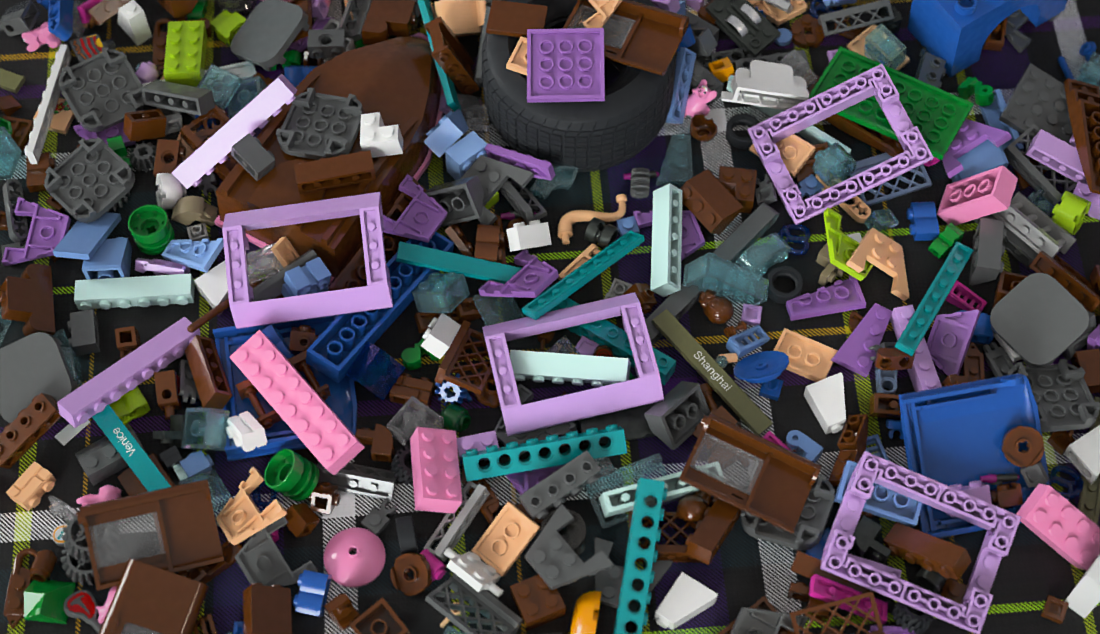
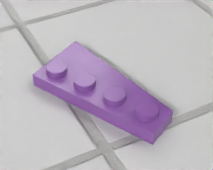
[485,143,555,180]
[786,276,866,321]
[831,303,893,378]

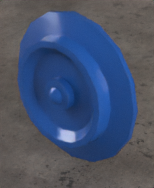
[733,351,789,383]

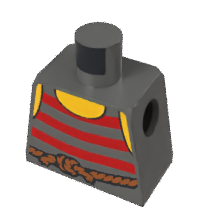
[69,34,116,63]

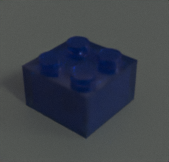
[345,341,405,400]

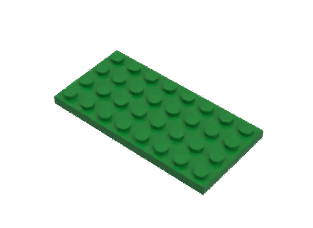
[809,46,974,160]

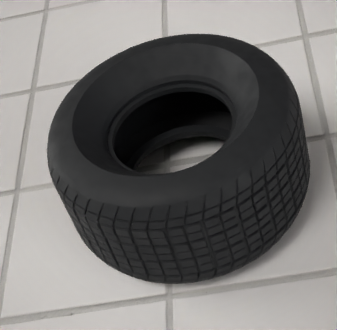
[481,0,676,172]

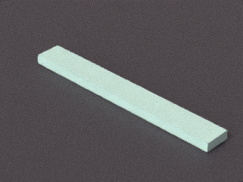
[726,75,851,164]

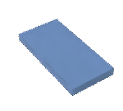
[53,212,121,260]

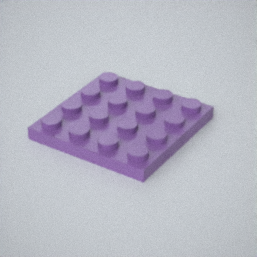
[527,28,605,103]

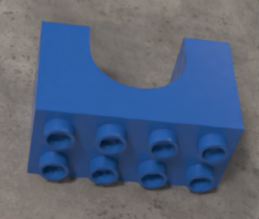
[907,0,1068,77]

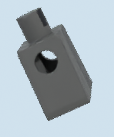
[0,0,40,36]

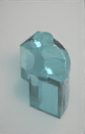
[529,166,579,200]
[736,233,792,277]

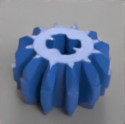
[435,373,468,406]

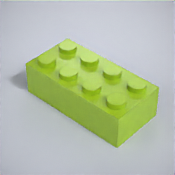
[163,20,207,88]

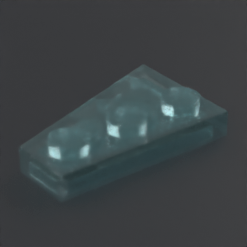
[656,135,693,185]

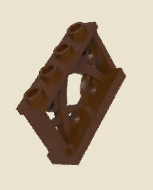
[425,16,480,97]
[180,104,237,181]

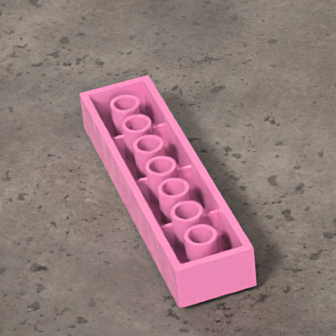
[230,330,365,475]

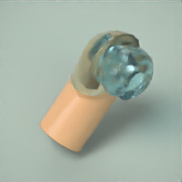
[715,353,738,369]

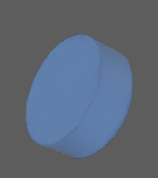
[774,28,792,46]

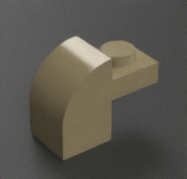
[171,196,218,226]
[816,243,844,287]

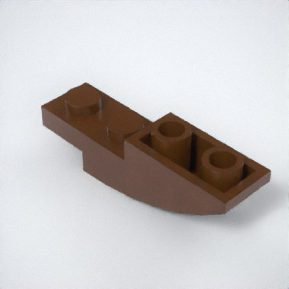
[828,414,868,486]

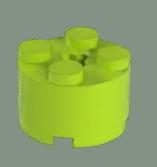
[1051,191,1091,235]

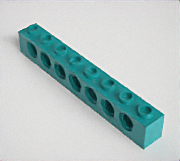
[534,286,676,386]
[461,424,627,482]
[613,478,667,634]

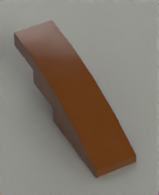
[414,296,497,333]
[177,540,243,584]
[790,550,871,593]

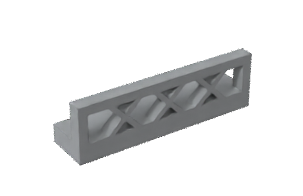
[423,481,490,562]

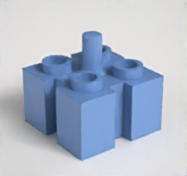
[281,257,332,297]

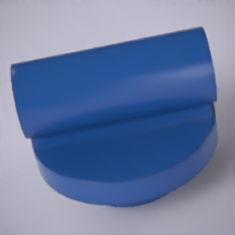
[1079,41,1097,62]

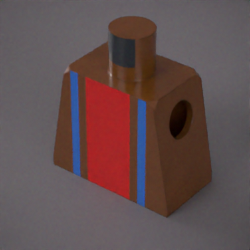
[154,370,183,420]

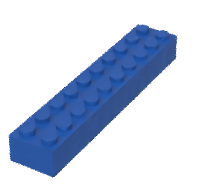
[306,232,454,383]

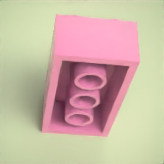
[937,165,1018,226]
[410,427,462,514]
[1016,484,1100,571]

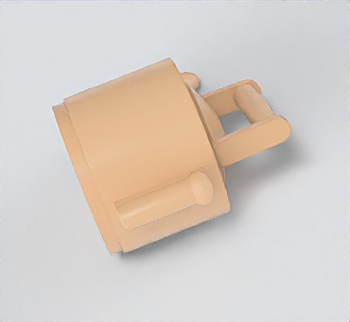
[430,0,487,37]

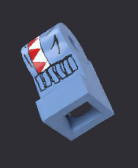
[785,430,823,463]

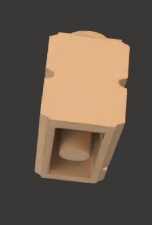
[6,461,56,511]

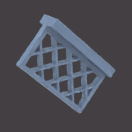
[845,153,932,206]

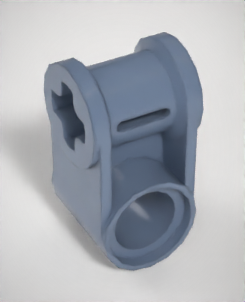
[875,367,897,395]

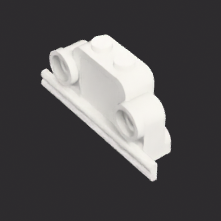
[721,60,809,110]

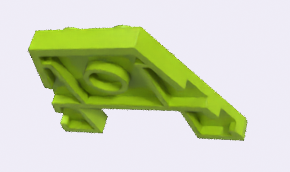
[823,208,873,281]

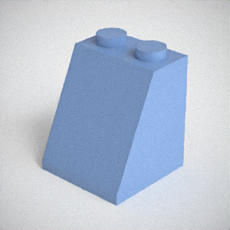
[951,140,1009,183]
[82,237,132,280]

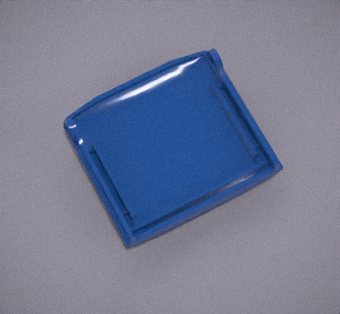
[213,315,358,461]
[899,373,1049,538]

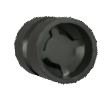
[584,217,619,249]
[915,567,948,594]

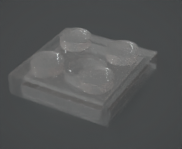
[246,242,280,284]

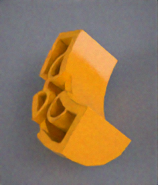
[570,591,602,634]

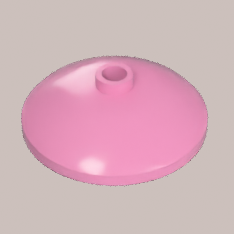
[323,528,386,588]

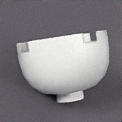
[156,173,186,210]

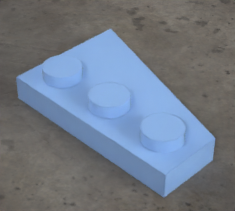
[161,238,224,273]

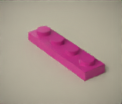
[809,574,888,625]

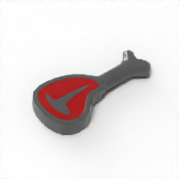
[64,590,115,634]

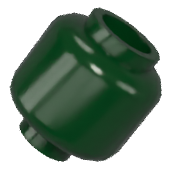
[440,404,471,433]

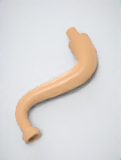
[557,194,627,245]

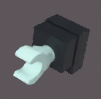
[159,445,188,482]

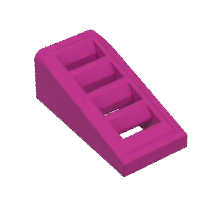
[945,280,987,312]

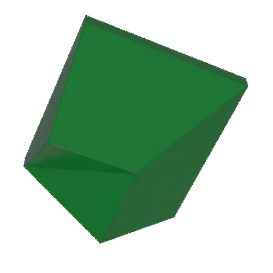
[24,580,76,624]

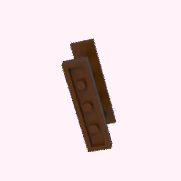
[235,350,331,430]

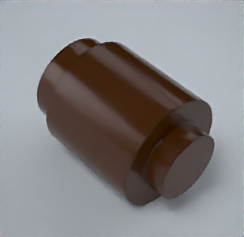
[30,549,57,582]

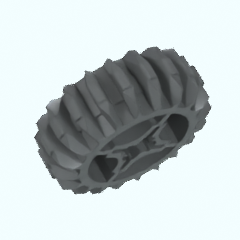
[62,509,120,562]
[61,532,119,586]

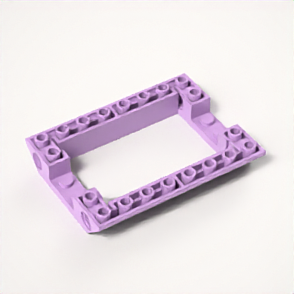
[747,64,934,225]
[222,192,393,329]
[482,292,664,436]
[820,451,1021,634]

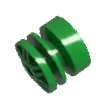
[128,204,175,255]
[264,449,320,502]

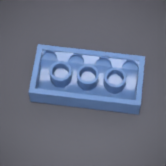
[834,460,923,528]

